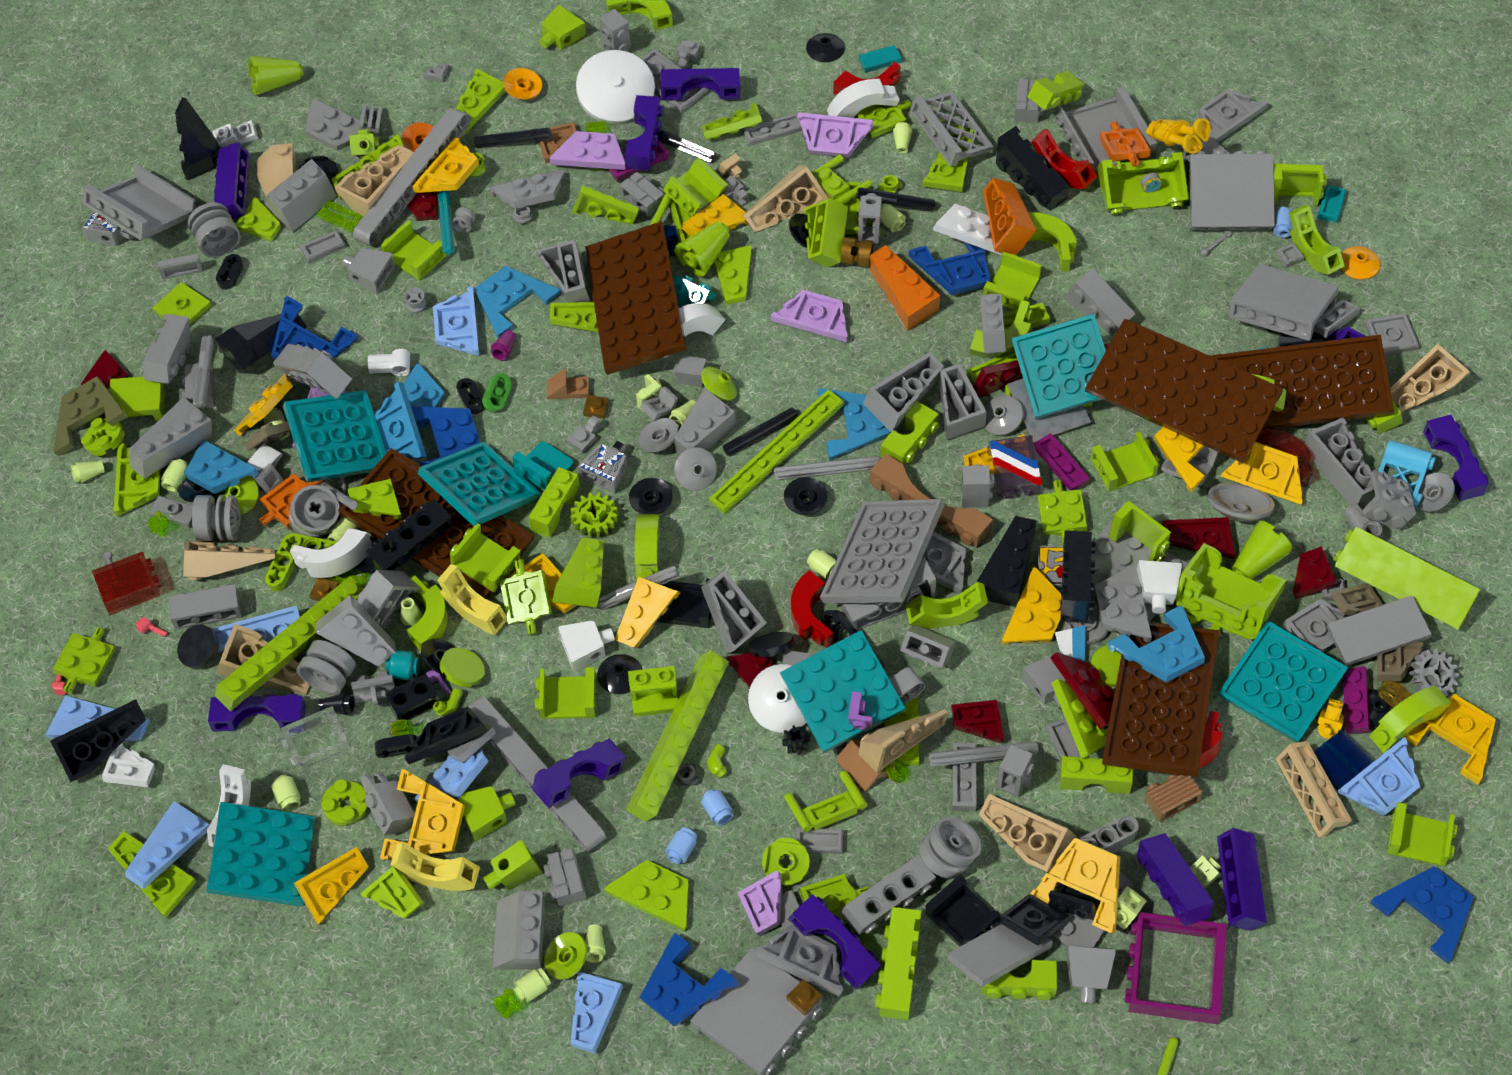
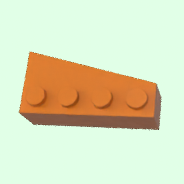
[983,178,1036,255]
[870,245,940,331]

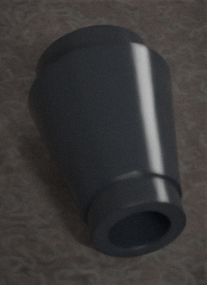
[319,692,355,715]

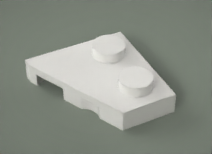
[102,744,155,787]

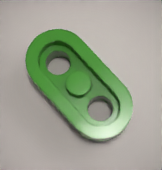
[482,373,512,412]

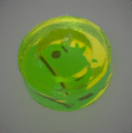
[390,720,414,737]
[885,759,908,784]

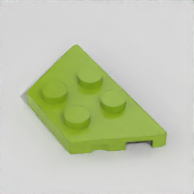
[113,442,161,516]
[1051,679,1108,759]
[604,860,689,932]

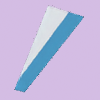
[1055,625,1085,662]

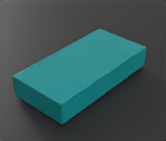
[858,45,902,73]
[1317,185,1347,223]

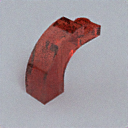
[1256,429,1312,487]

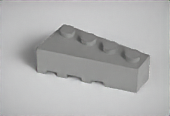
[273,344,352,399]
[129,397,212,479]
[1303,418,1375,507]

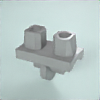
[351,671,395,706]

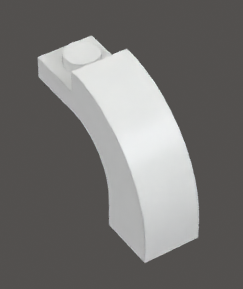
[827,79,900,118]
[664,303,725,358]
[290,528,372,578]
[207,764,251,847]

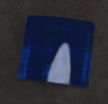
[1314,730,1374,791]

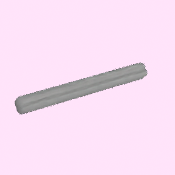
[774,456,880,480]
[928,741,1039,766]

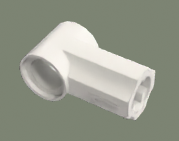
[368,349,411,376]

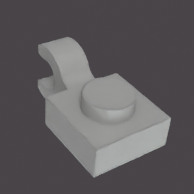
[676,40,701,67]
[722,175,748,207]
[566,415,602,454]

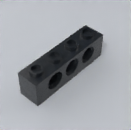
[366,499,452,571]

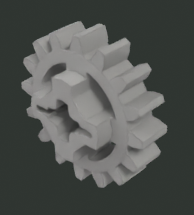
[1409,649,1459,697]

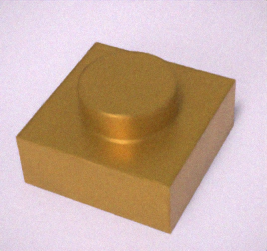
[583,395,609,419]
[309,578,339,601]
[786,979,821,1016]

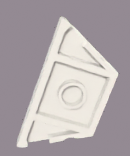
[933,204,1002,255]

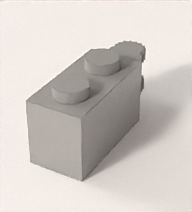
[361,772,415,835]

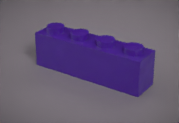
[214,142,250,220]
[1217,828,1267,931]
[1136,833,1213,926]

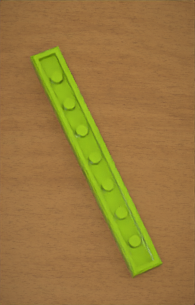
[709,389,844,514]

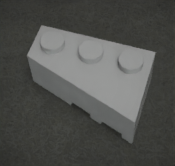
[536,239,591,302]

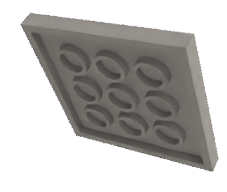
[1090,521,1188,622]

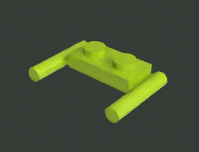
[811,154,873,205]
[784,770,868,832]

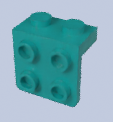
[673,274,717,308]
[512,441,574,490]

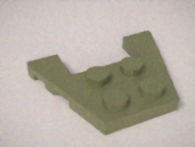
[53,377,128,456]

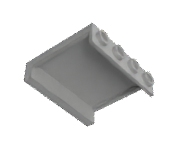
[1056,87,1157,173]
[1188,151,1275,231]
[83,164,195,241]
[1229,264,1339,341]
[690,947,823,1075]

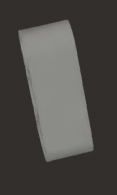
[1080,815,1139,853]

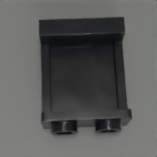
[656,578,711,628]
[925,874,1001,947]
[1048,876,1120,920]

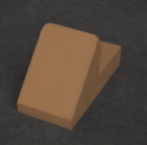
[547,368,589,400]

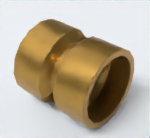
[841,237,874,267]

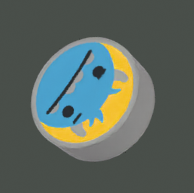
[1140,173,1162,192]

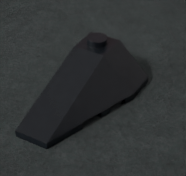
[175,97,220,180]
[215,314,307,373]
[50,699,146,782]

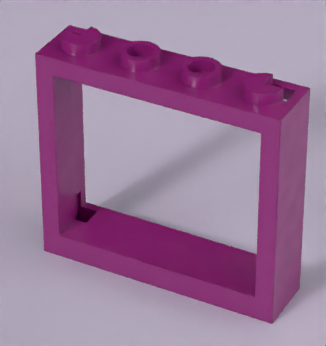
[1124,912,1227,1025]

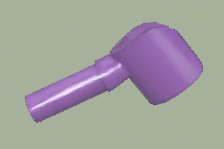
[426,670,452,697]

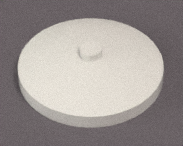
[576,50,655,124]

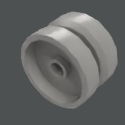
[289,485,339,538]
[296,640,356,695]
[919,816,982,879]

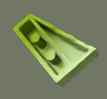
[804,198,848,267]
[552,537,604,608]

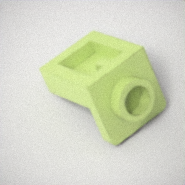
[636,374,662,411]
[1190,855,1222,889]
[1116,886,1147,929]

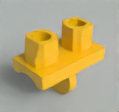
[1318,698,1345,739]

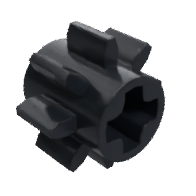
[782,725,811,756]

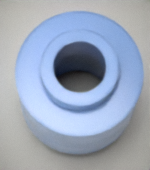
[1273,207,1293,238]
[701,789,733,825]
[665,827,697,864]

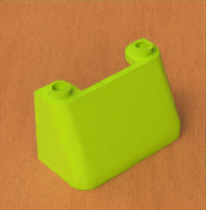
[1097,152,1189,215]
[1175,543,1287,640]

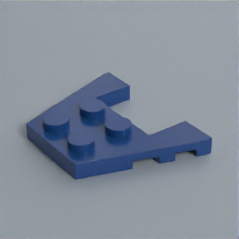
[908,241,990,295]
[271,296,358,359]
[411,406,480,466]
[1370,866,1474,964]
[639,933,739,1027]

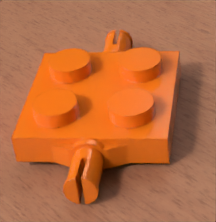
[1099,121,1151,167]
[259,474,323,529]

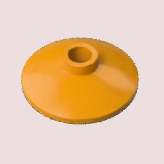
[503,68,542,100]
[1341,246,1380,280]

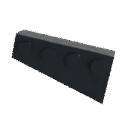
[996,126,1070,211]
[977,516,1037,607]
[1060,530,1096,622]

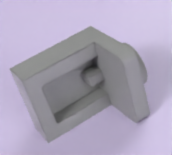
[640,386,678,421]

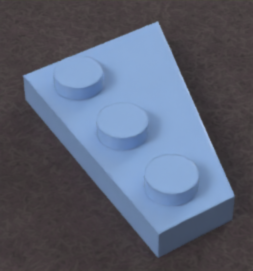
[571,971,623,1054]

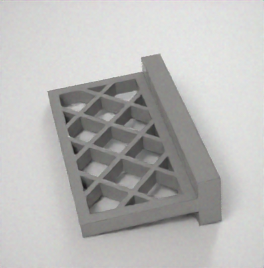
[910,92,993,167]

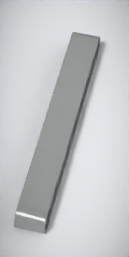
[353,108,471,247]
[464,695,606,853]

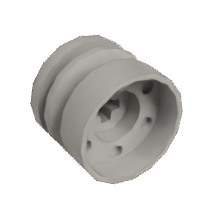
[187,202,241,257]
[192,495,241,541]

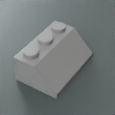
[264,159,337,233]
[493,891,545,970]

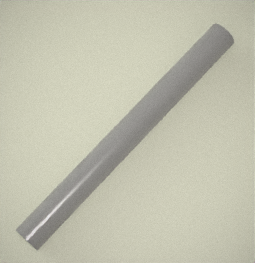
[321,482,357,510]

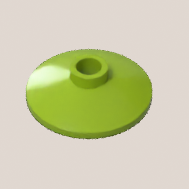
[701,366,737,401]
[217,476,259,515]
[544,932,587,980]

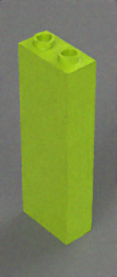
[1334,527,1481,630]

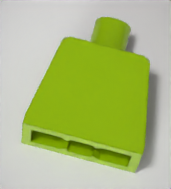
[539,5,586,49]
[456,786,516,842]
[483,839,543,890]

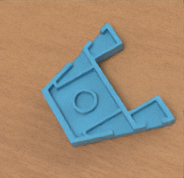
[474,266,561,338]
[818,388,890,461]
[1108,605,1205,682]

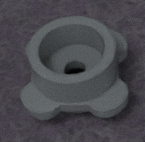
[676,764,699,788]

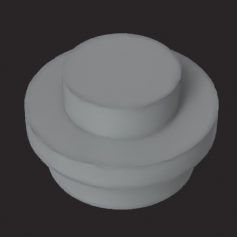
[512,206,533,224]

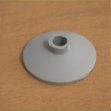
[985,395,1024,436]
[638,418,679,452]
[674,447,717,491]
[1413,473,1455,512]

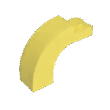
[437,564,507,635]
[391,842,480,891]

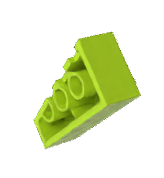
[875,907,921,1020]

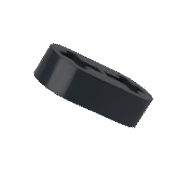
[216,254,243,290]
[456,378,484,414]
[374,734,417,758]

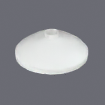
[748,664,806,733]

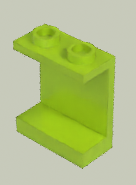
[663,158,728,217]
[381,220,447,281]
[983,252,1042,310]
[1090,431,1159,492]
[1108,500,1171,562]
[450,524,520,592]
[535,667,596,719]
[1387,802,1458,867]

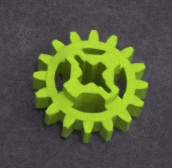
[570,492,618,538]

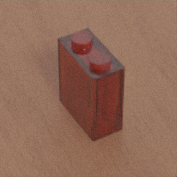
[92,551,162,616]

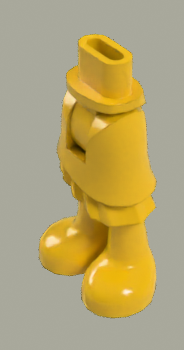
[1146,118,1211,154]

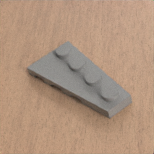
[1052,872,1134,949]

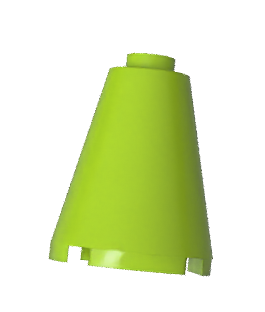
[248,55,304,95]
[674,222,730,277]
[1232,520,1293,580]

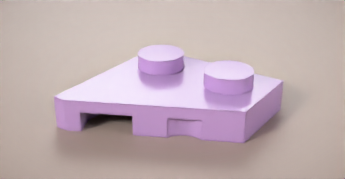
[738,870,782,936]

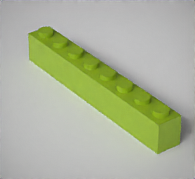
[214,576,364,711]
[626,650,729,822]

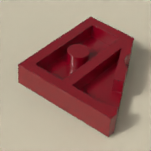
[1293,546,1337,599]

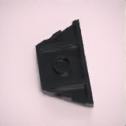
[404,706,488,765]

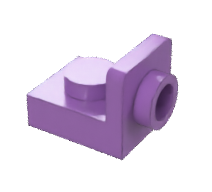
[848,691,873,730]

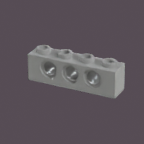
[840,855,936,936]

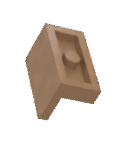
[836,738,889,791]

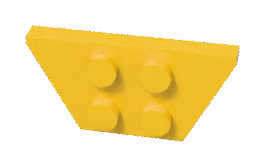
[412,137,479,193]
[233,374,293,436]
[1221,442,1303,505]
[1001,567,1061,645]

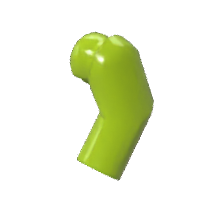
[433,688,463,716]
[707,744,727,778]

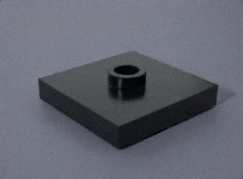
[999,894,1068,946]

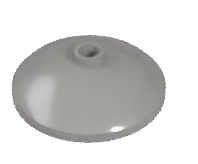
[1208,483,1274,522]

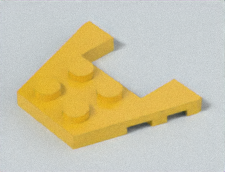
[1154,427,1205,492]
[1403,694,1496,785]
[380,769,465,861]
[1030,838,1120,934]

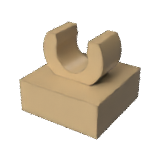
[717,153,742,178]

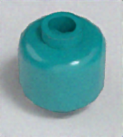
[385,650,420,681]

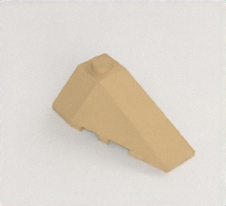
[256,143,296,221]
[335,145,414,217]
[742,165,828,232]
[1390,344,1470,413]
[183,541,275,580]
[216,624,309,695]
[858,709,948,773]
[979,794,1077,873]

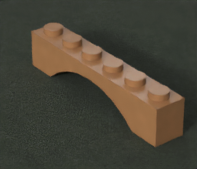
[870,453,993,548]

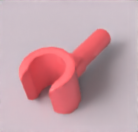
[135,617,168,637]
[52,675,67,695]

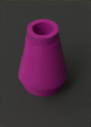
[491,330,516,361]

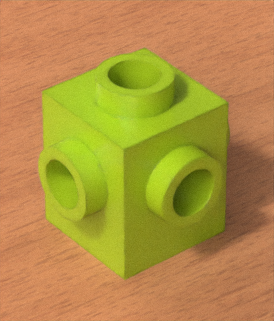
[349,129,380,158]

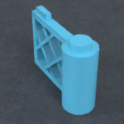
[1378,440,1436,507]

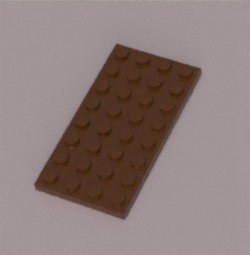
[585,221,687,375]
[1085,318,1283,463]
[1209,334,1394,430]
[338,448,534,599]
[1102,622,1219,777]

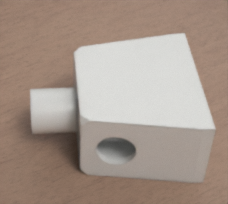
[1136,560,1182,614]
[558,621,615,672]

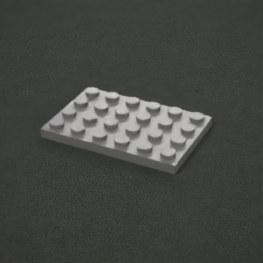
[820,499,944,603]

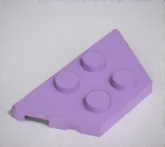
[798,112,874,158]
[550,131,626,170]
[771,290,847,342]

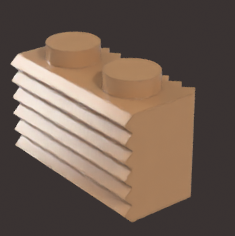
[1145,774,1202,822]

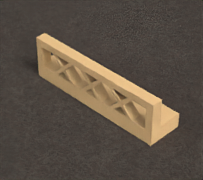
[1276,741,1352,838]

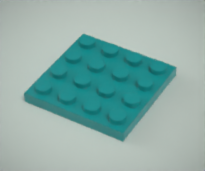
[1011,313,1106,419]
[283,390,386,482]
[418,442,540,526]
[1218,620,1348,743]
[780,630,905,754]
[206,802,315,906]

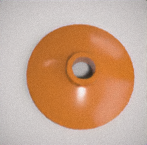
[401,122,434,152]

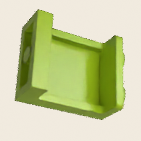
[1273,163,1327,206]
[108,376,166,421]
[628,666,678,717]

